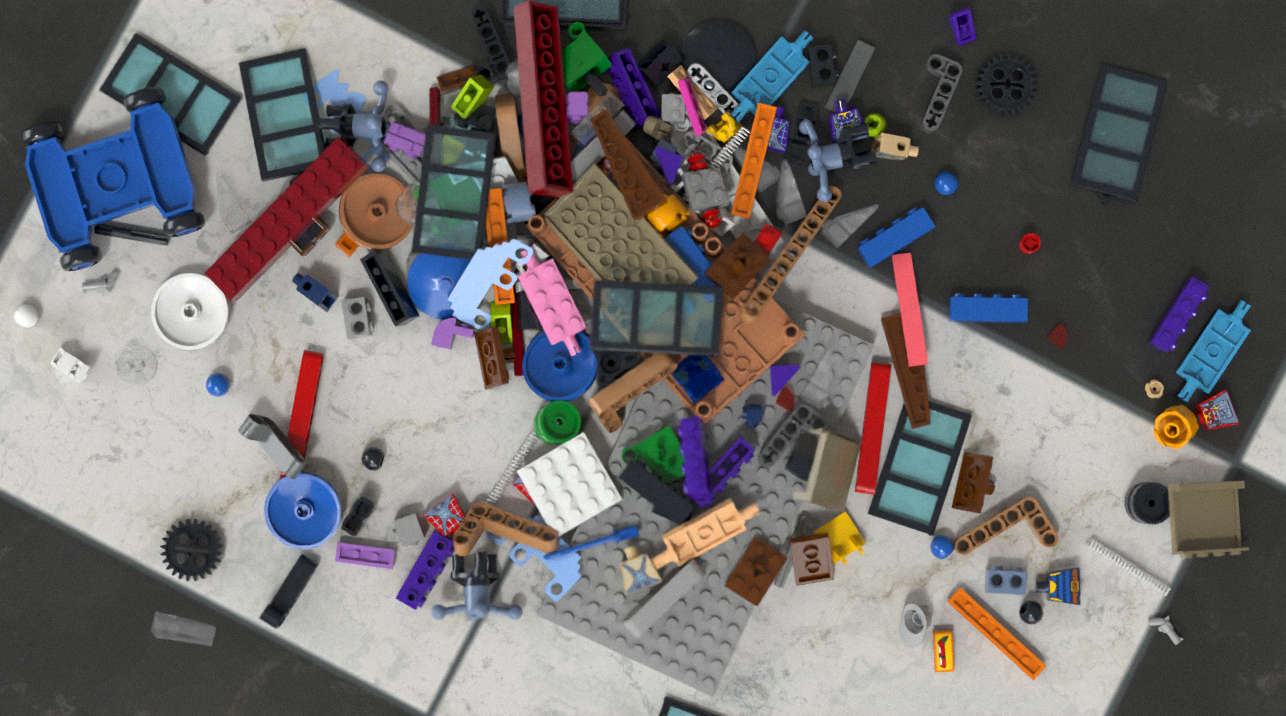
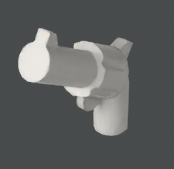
[82,271,119,293]
[574,301,592,337]
[1149,616,1184,645]

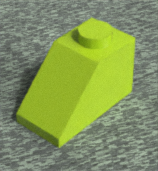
[451,74,495,119]
[491,301,513,344]

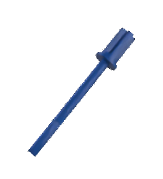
[543,525,639,560]

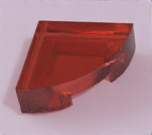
[1047,323,1067,350]
[775,386,794,413]

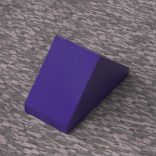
[948,7,976,46]
[654,147,683,186]
[770,365,801,397]

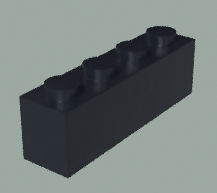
[360,250,420,327]
[618,458,694,525]

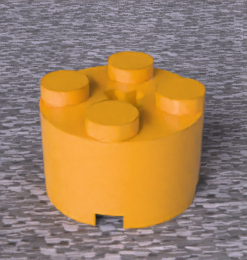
[645,194,690,237]
[1153,405,1199,449]

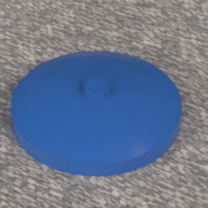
[407,243,471,320]
[522,331,598,402]
[264,472,342,549]

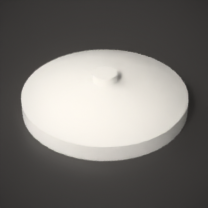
[151,273,229,350]

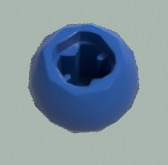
[934,171,958,195]
[206,373,230,397]
[931,535,954,560]

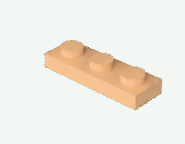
[668,65,718,120]

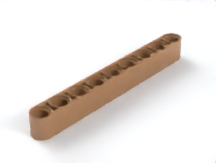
[740,186,841,324]

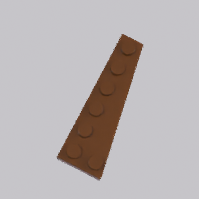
[590,109,668,223]
[881,313,931,429]

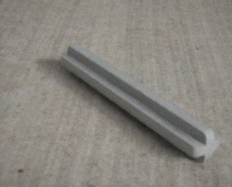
[774,515,810,588]

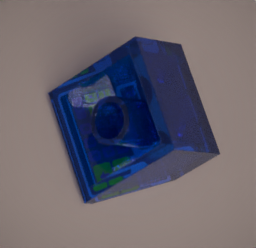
[671,355,725,404]

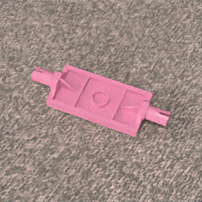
[518,247,586,356]

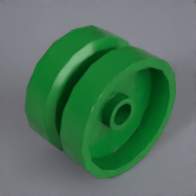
[534,401,581,445]

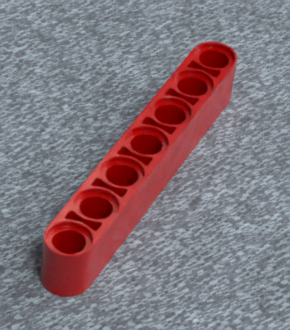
[280,350,324,479]
[855,361,891,495]

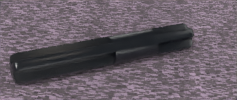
[94,224,170,246]

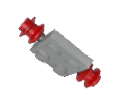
[682,152,729,228]

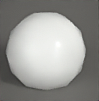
[14,304,39,328]

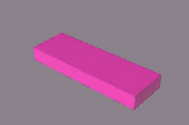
[678,76,706,136]

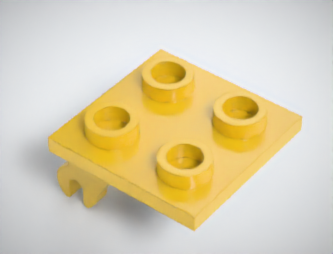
[813,511,866,565]

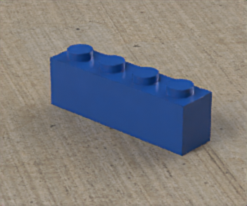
[857,207,936,269]
[664,226,724,304]
[948,294,1028,323]

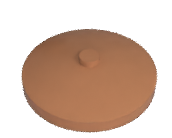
[338,173,415,250]

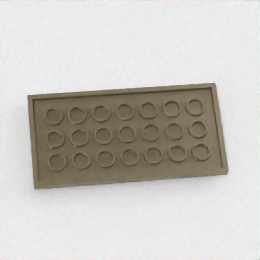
[542,164,700,331]

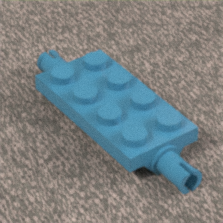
[730,31,813,123]
[1175,300,1251,402]

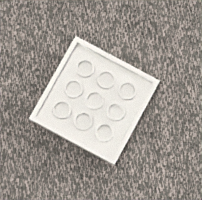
[517,432,623,537]

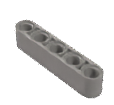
[571,110,636,185]
[624,559,706,638]

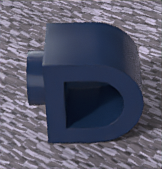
[742,404,762,428]

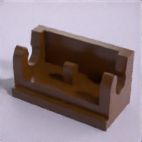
[437,65,476,95]

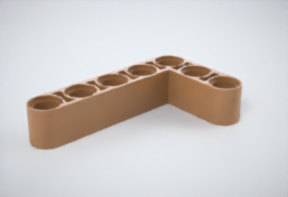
[495,92,527,185]
[589,353,678,433]
[954,497,1059,555]
[453,502,558,556]

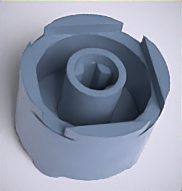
[501,182,535,223]

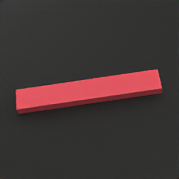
[892,253,928,367]

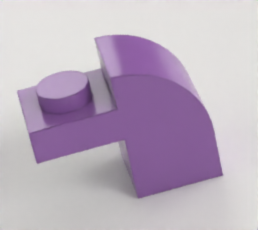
[431,318,475,350]

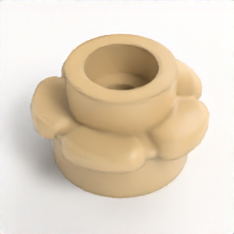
[1145,379,1164,398]

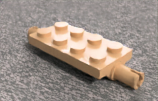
[651,499,760,569]

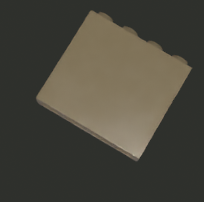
[793,427,861,512]
[1168,481,1249,558]

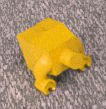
[706,112,743,143]

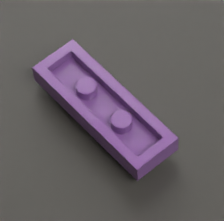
[335,542,396,569]

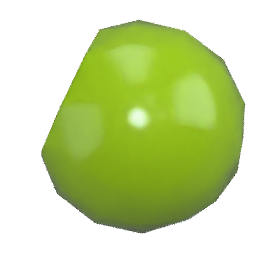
[863,113,886,137]

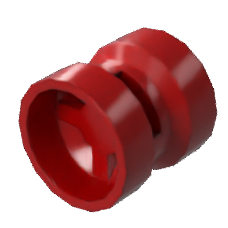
[1019,233,1041,254]

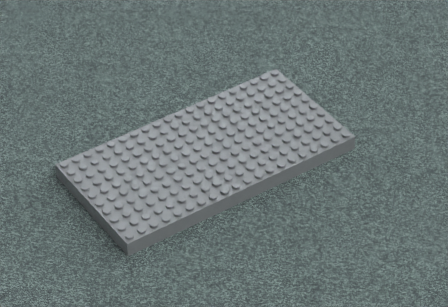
[537,299,874,697]

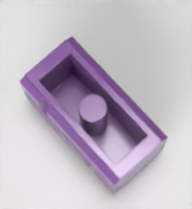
[565,92,588,125]
[384,121,425,160]

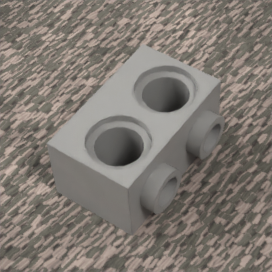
[342,297,374,339]

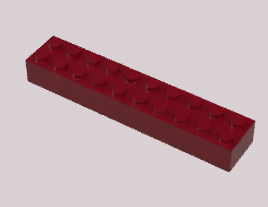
[514,0,574,198]
[205,137,370,301]

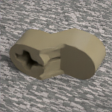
[643,116,673,142]

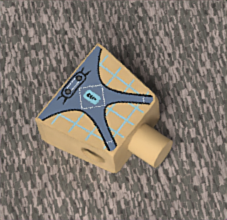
[871,133,919,160]
[621,546,662,594]

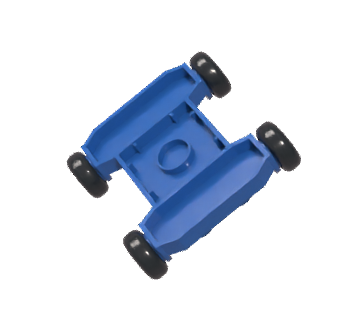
[21,87,205,271]

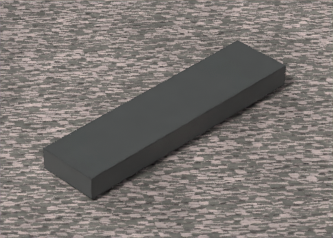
[825,40,875,112]

